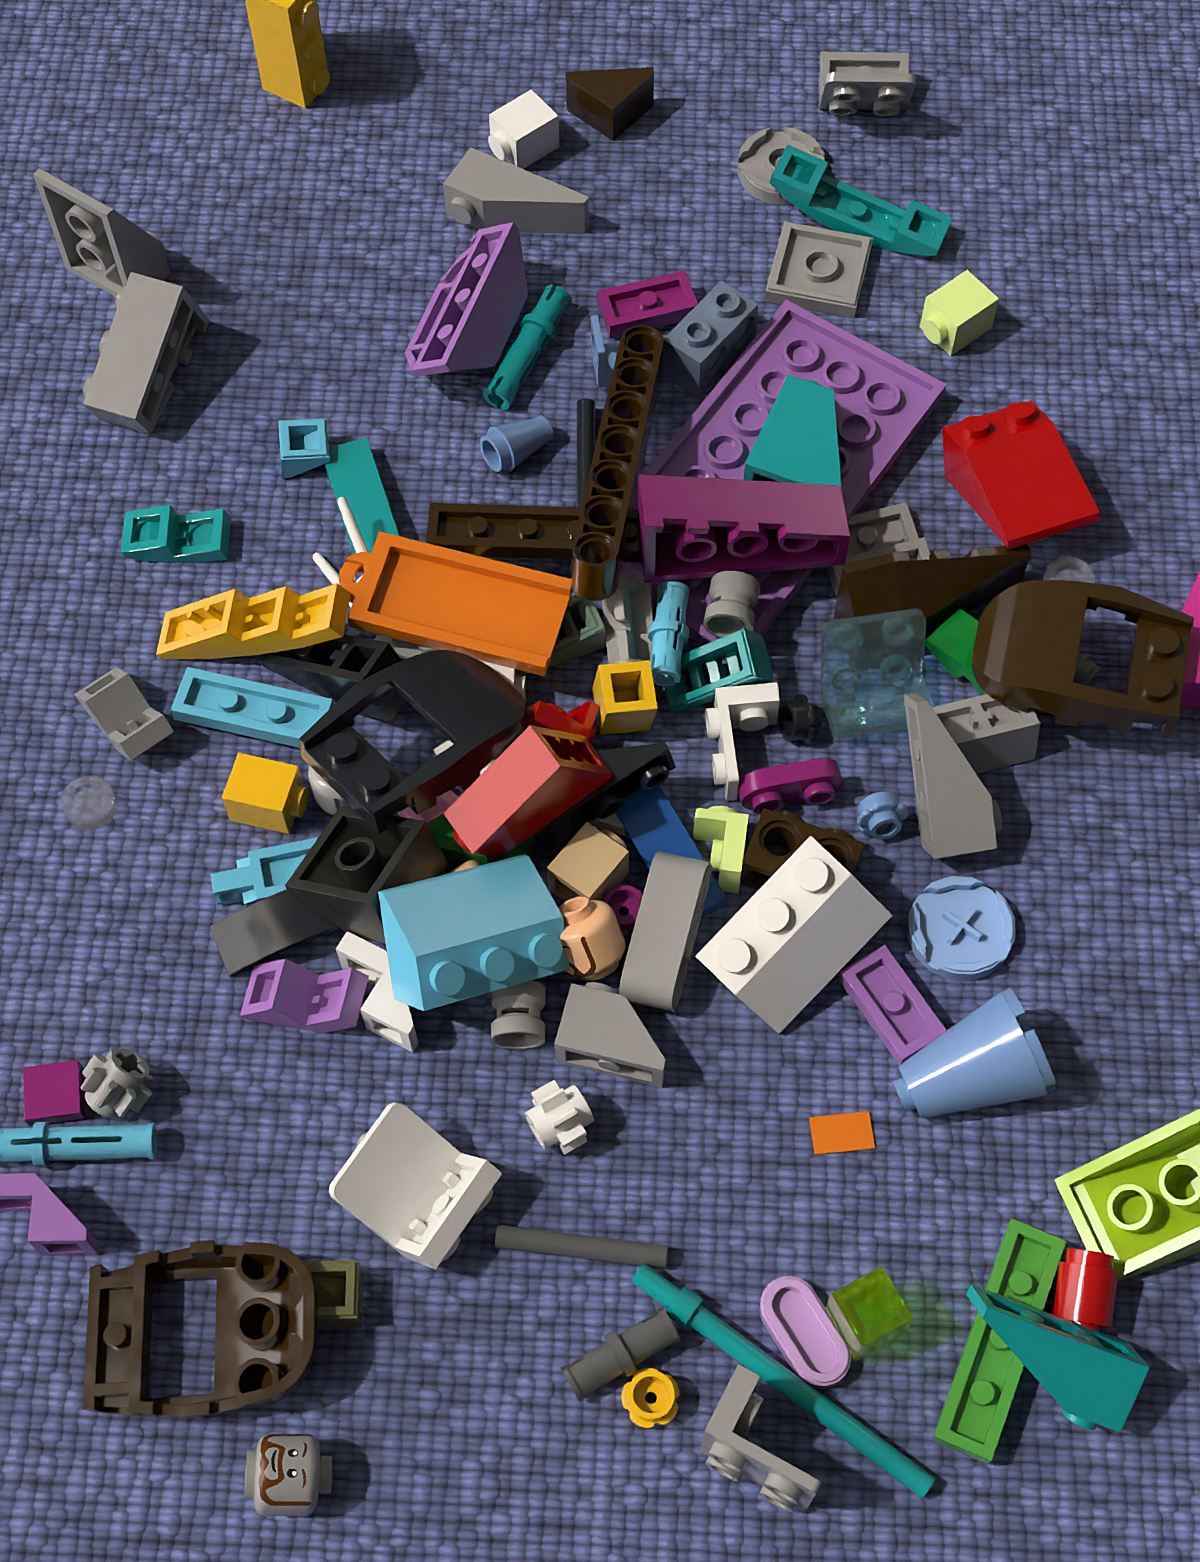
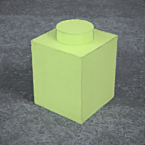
[920,270,999,356]

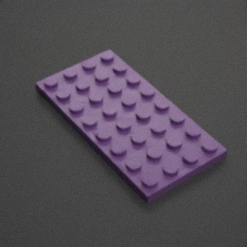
[621,300,947,660]

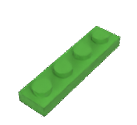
[932,1218,1066,1465]

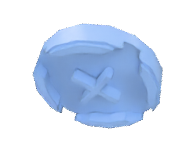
[907,876,1015,981]

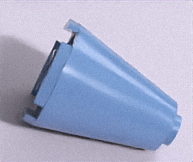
[892,988,1057,1118]

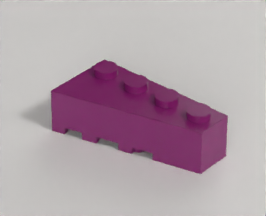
[638,474,850,583]

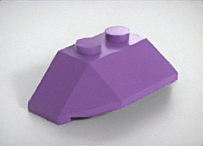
[405,222,528,377]

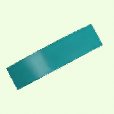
[769,144,953,256]

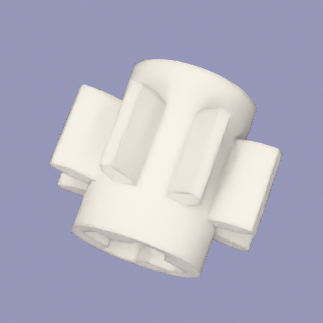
[524,1080,594,1155]

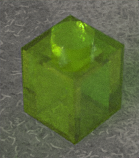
[826,1266,913,1362]

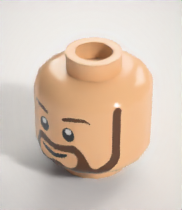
[558,897,626,981]

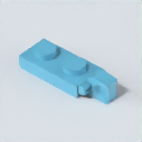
[210,837,318,908]

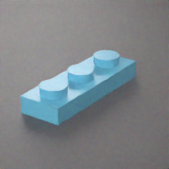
[171,667,334,748]

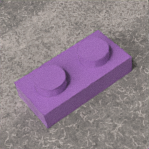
[838,944,947,1065]

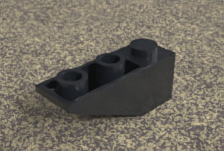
[533,742,676,852]

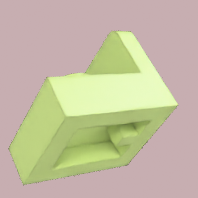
[693,806,749,894]

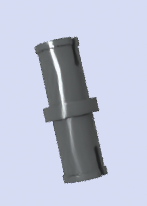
[560,1307,681,1402]

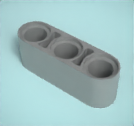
[619,851,712,1012]

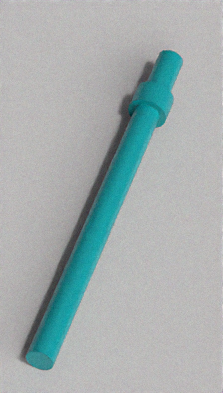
[631,1263,936,1499]

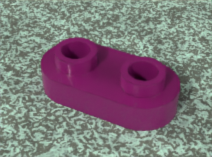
[738,758,843,815]

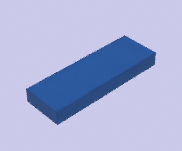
[615,785,727,918]

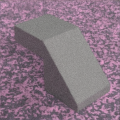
[74,667,174,760]

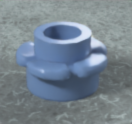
[857,792,908,839]

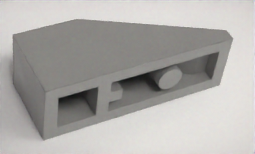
[443,147,589,234]
[904,693,1002,859]

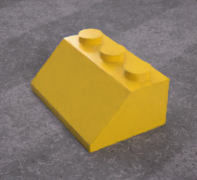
[245,0,330,109]

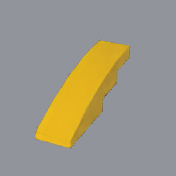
[156,583,351,660]

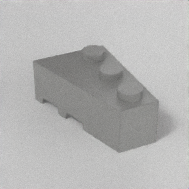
[83,272,210,434]

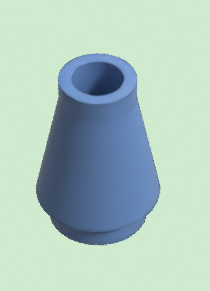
[480,415,554,472]

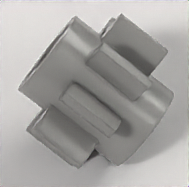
[81,1048,153,1118]

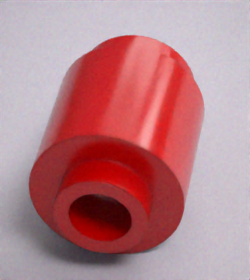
[1053,1248,1119,1332]

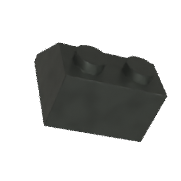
[285,806,449,944]

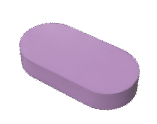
[759,1276,851,1390]

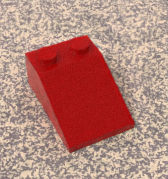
[942,401,1100,549]

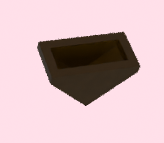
[565,67,654,141]

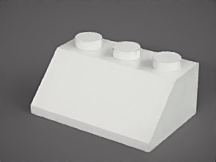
[695,836,893,1034]

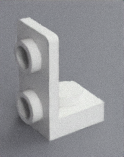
[705,682,780,801]

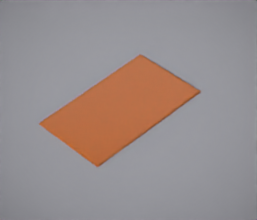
[809,1111,875,1155]

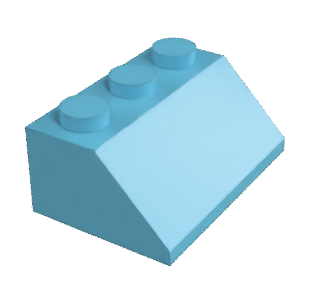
[378,855,570,1011]

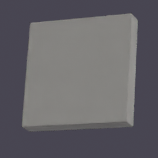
[764,221,873,318]

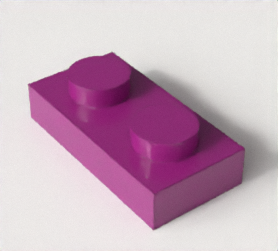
[597,270,698,338]

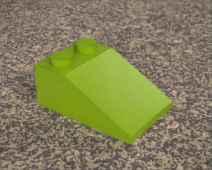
[1054,1109,1200,1282]

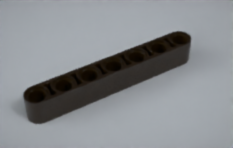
[572,325,664,601]

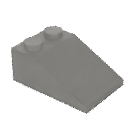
[33,168,171,297]

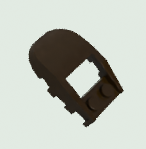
[971,580,1194,735]
[83,1240,318,1421]

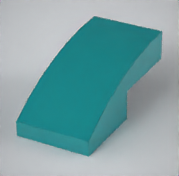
[121,505,231,563]

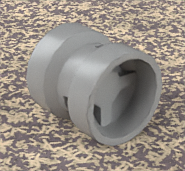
[703,571,761,638]
[491,981,546,1050]

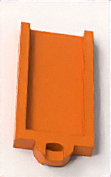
[339,531,574,677]

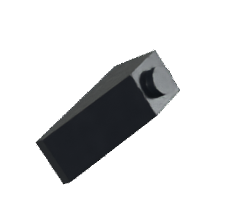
[258,634,406,721]

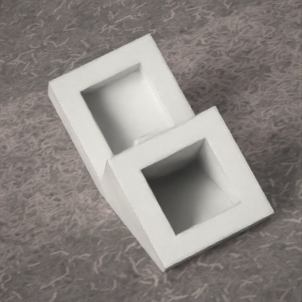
[336,931,418,1053]

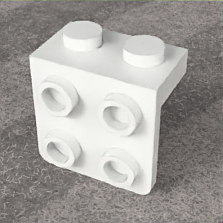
[329,1102,502,1270]

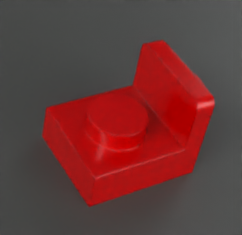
[526,700,599,743]

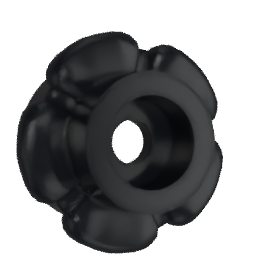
[778,694,821,744]

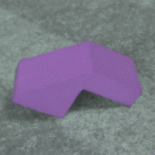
[240,958,369,1033]
[0,1173,99,1256]

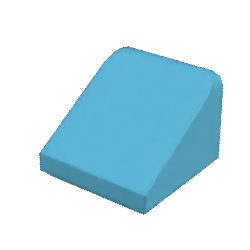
[278,418,330,478]

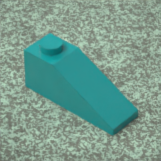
[966,1284,1150,1432]

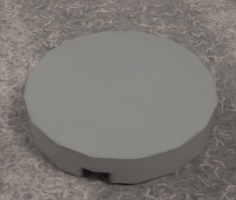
[737,127,825,205]

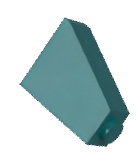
[743,374,842,490]

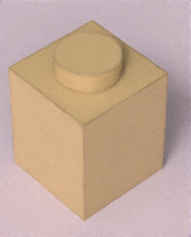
[547,822,629,902]

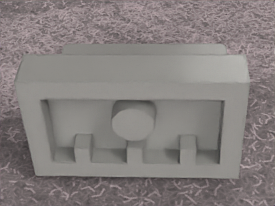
[699,1364,822,1512]

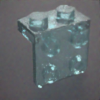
[820,609,935,740]

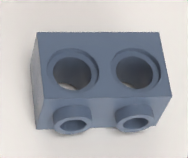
[662,281,758,398]

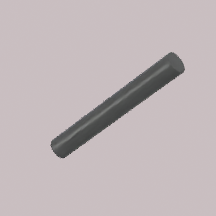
[495,1224,668,1269]

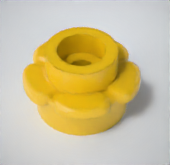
[621,1368,679,1428]

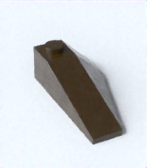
[834,545,1031,668]

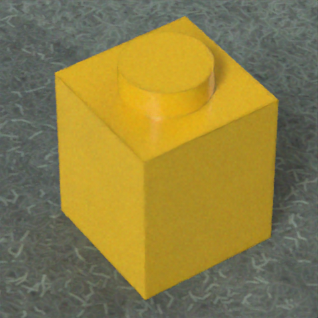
[592,660,658,735]
[222,753,309,834]

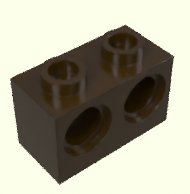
[740,808,865,890]

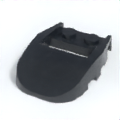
[299,650,529,834]

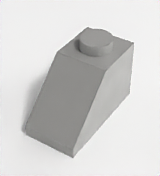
[554,982,666,1088]

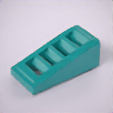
[664,629,774,713]

